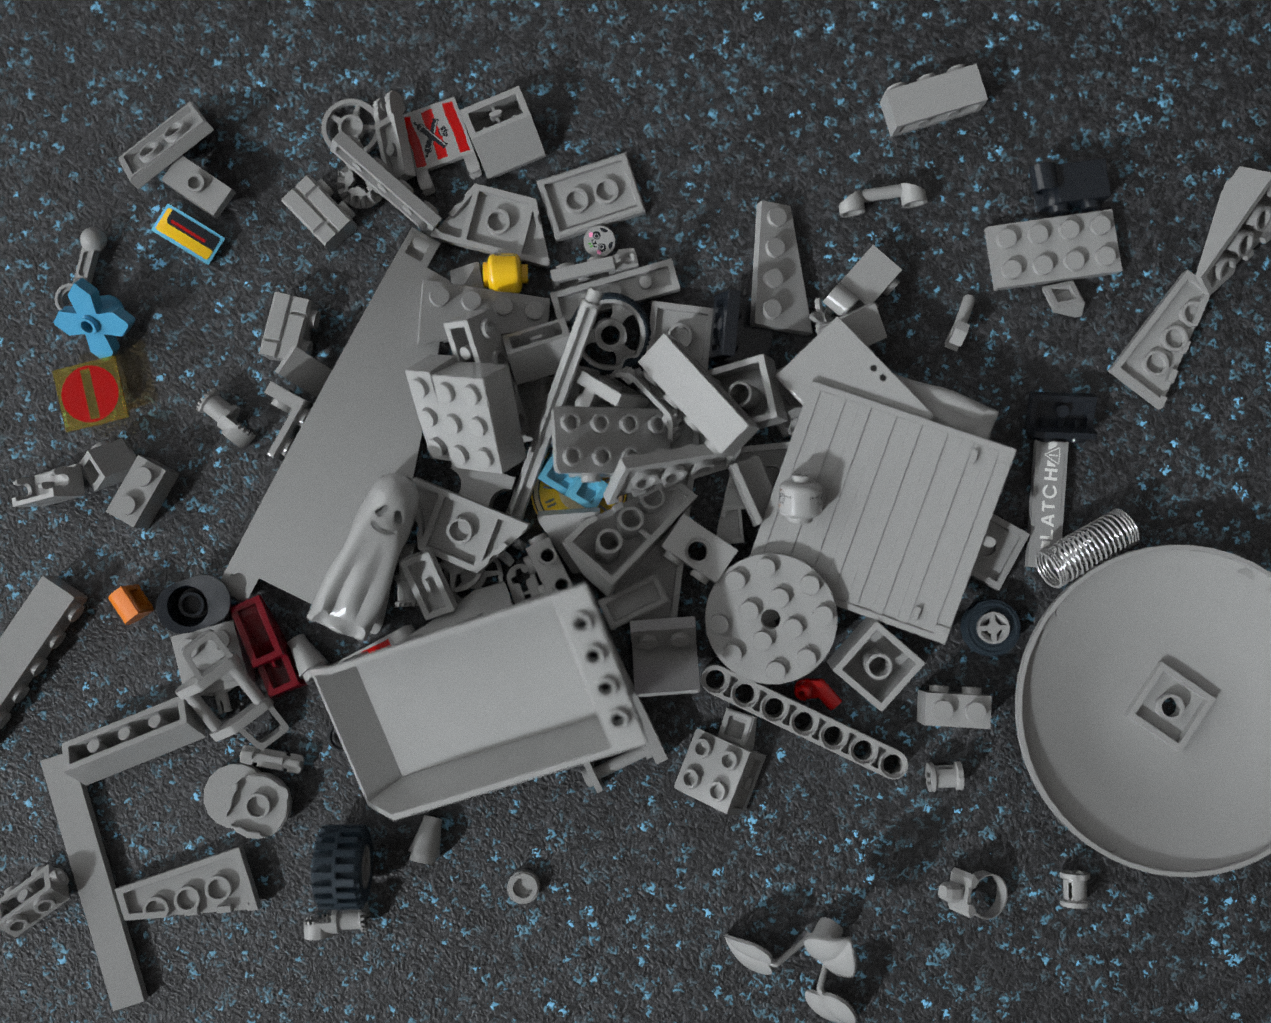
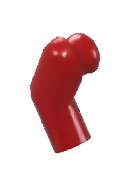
[794,678,842,711]

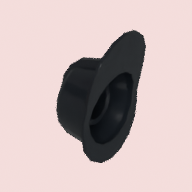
[156,574,231,634]

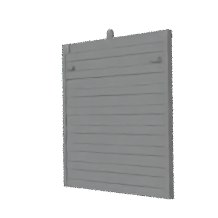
[750,381,1016,644]

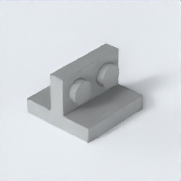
[573,366,650,409]

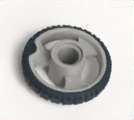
[569,292,651,375]

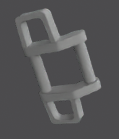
[175,629,289,750]

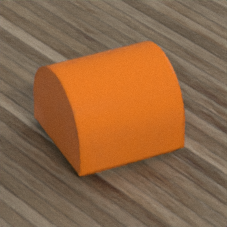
[108,584,154,625]

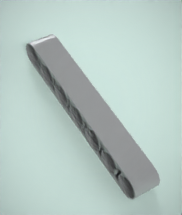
[700,663,908,780]

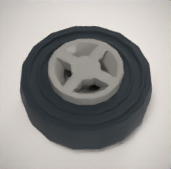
[960,599,1021,657]

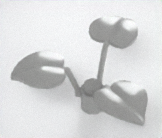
[725,917,857,1023]

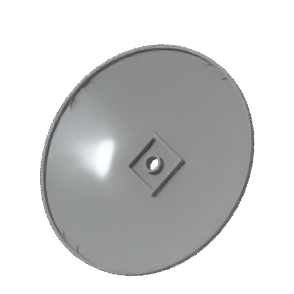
[1015,545,1271,877]

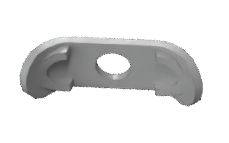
[609,366,685,442]

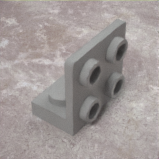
[264,381,314,461]
[630,616,700,697]
[674,729,767,816]

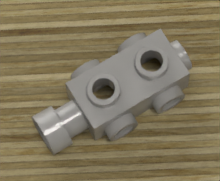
[523,532,586,624]
[0,864,70,938]

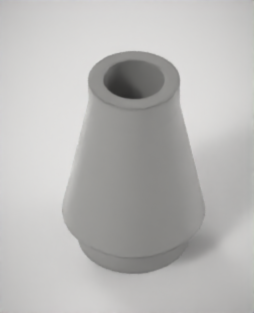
[287,634,328,684]
[408,815,443,865]

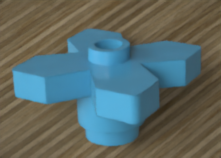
[54,278,136,363]

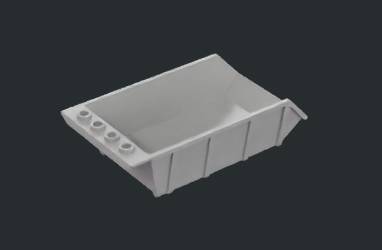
[310,583,647,820]

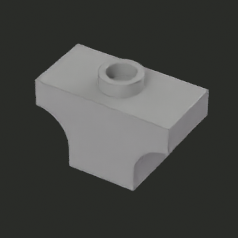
[161,155,236,219]
[451,466,518,507]

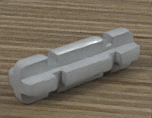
[240,744,305,774]

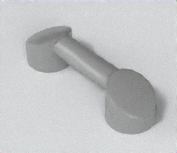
[838,183,927,217]

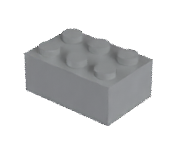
[432,361,527,474]

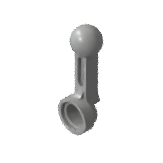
[55,227,107,311]

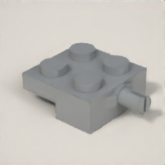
[171,620,257,715]

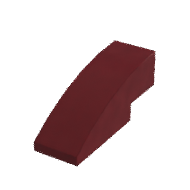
[230,595,307,698]

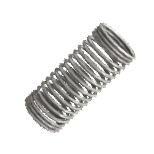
[1034,509,1140,589]

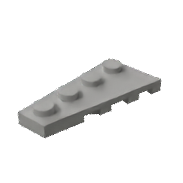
[1108,270,1210,409]
[603,444,742,505]

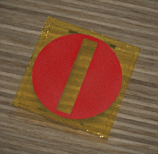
[52,356,129,433]

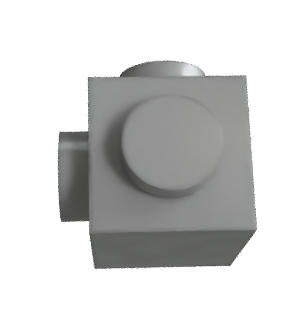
[79,438,136,492]

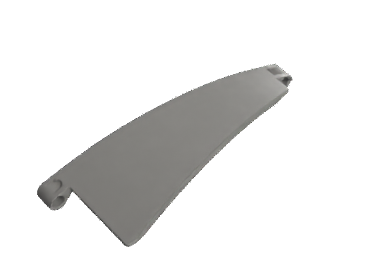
[221,227,451,634]

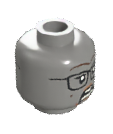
[779,473,823,524]

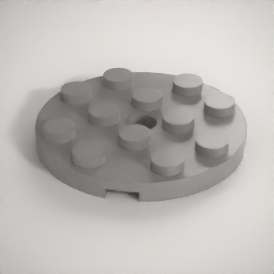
[705,552,837,684]

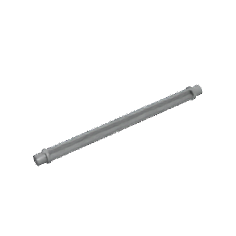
[505,286,603,520]

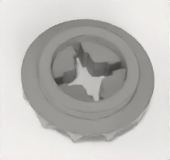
[335,165,383,209]

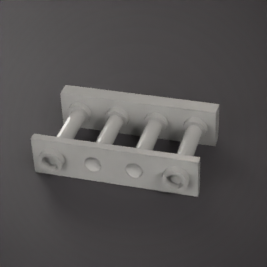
[581,640,668,793]

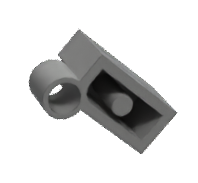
[823,245,902,317]

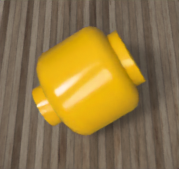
[483,253,528,294]

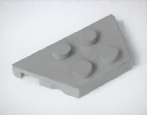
[430,183,550,269]
[413,477,531,574]

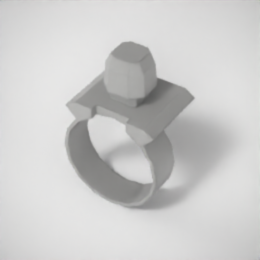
[938,867,1008,920]

